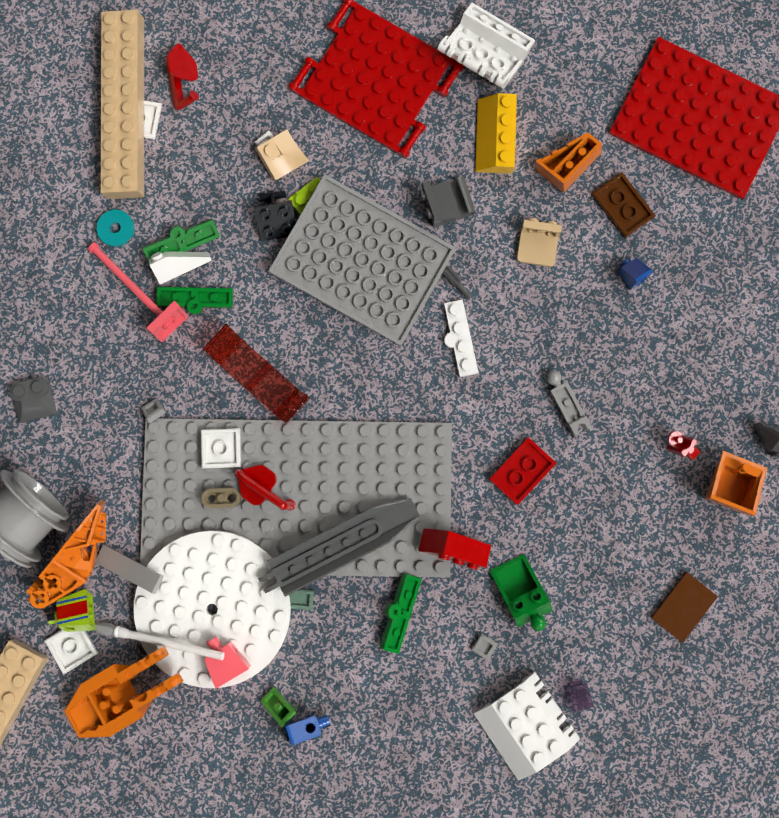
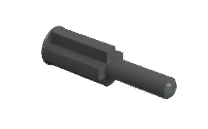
[442,266,472,299]

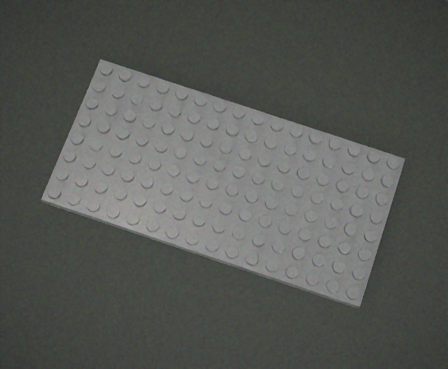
[140,419,452,578]

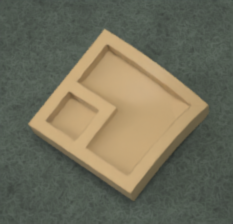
[255,129,309,181]

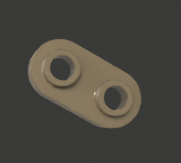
[201,488,241,509]

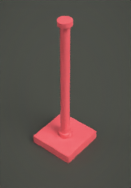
[88,242,189,342]

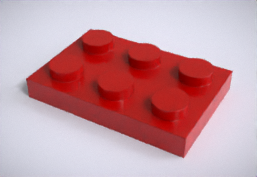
[489,437,557,506]

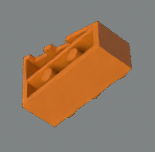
[535,133,602,193]

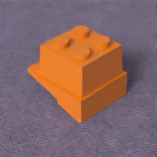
[704,451,767,516]

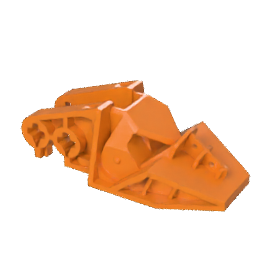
[26,499,106,609]
[64,646,184,738]

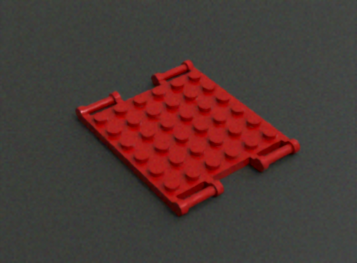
[287,0,465,159]

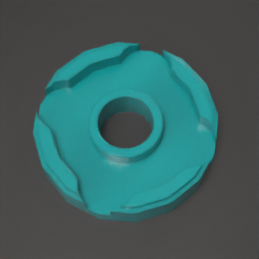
[96,209,135,247]

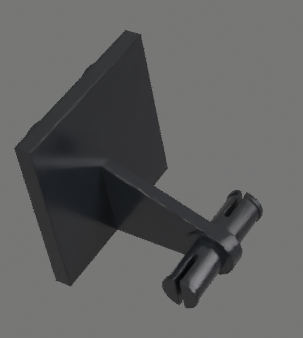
[254,190,296,241]

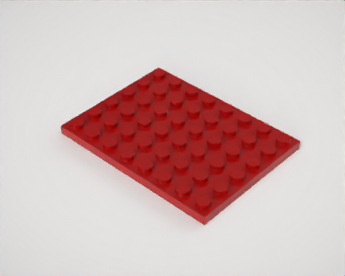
[609,37,779,200]

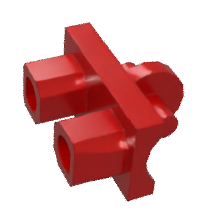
[666,431,700,460]

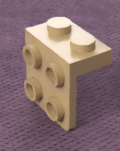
[517,218,562,267]

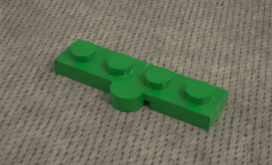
[142,218,220,262]
[156,287,234,315]
[379,573,422,654]

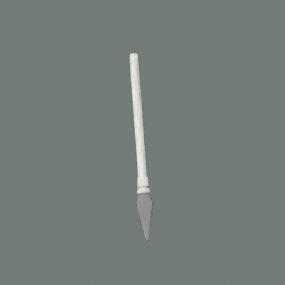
[95,623,225,660]

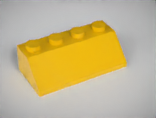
[475,93,517,174]

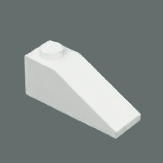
[149,252,212,284]

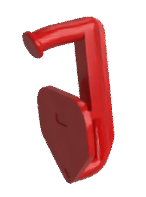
[166,43,199,110]
[234,465,296,510]

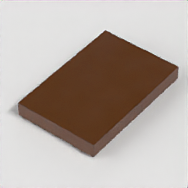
[591,172,656,239]
[651,572,718,643]

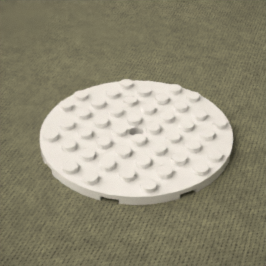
[134,530,291,688]

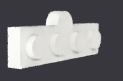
[444,300,479,378]

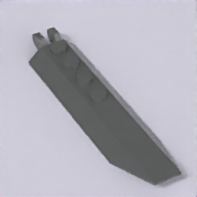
[258,498,420,597]

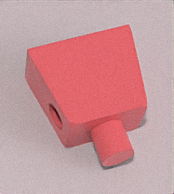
[204,636,251,688]

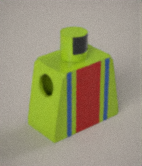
[47,589,96,632]

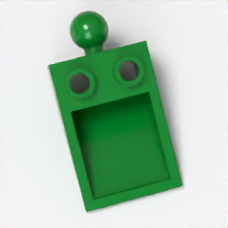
[489,554,552,631]

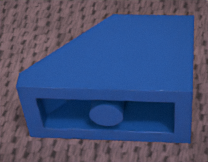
[618,258,653,290]

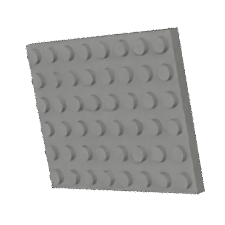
[268,174,456,346]

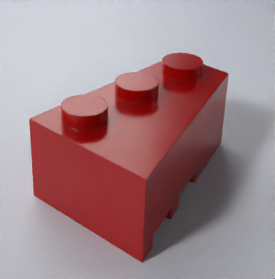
[418,528,491,570]

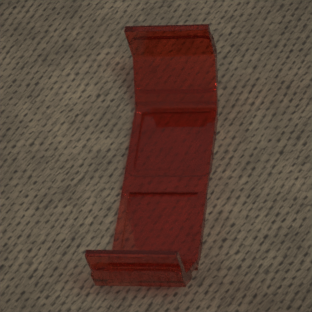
[203,323,310,425]

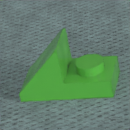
[260,687,296,727]

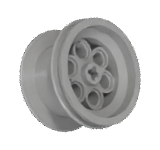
[0,469,69,568]

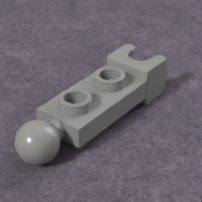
[546,371,592,438]

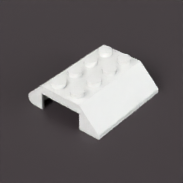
[437,3,535,89]
[473,672,580,781]

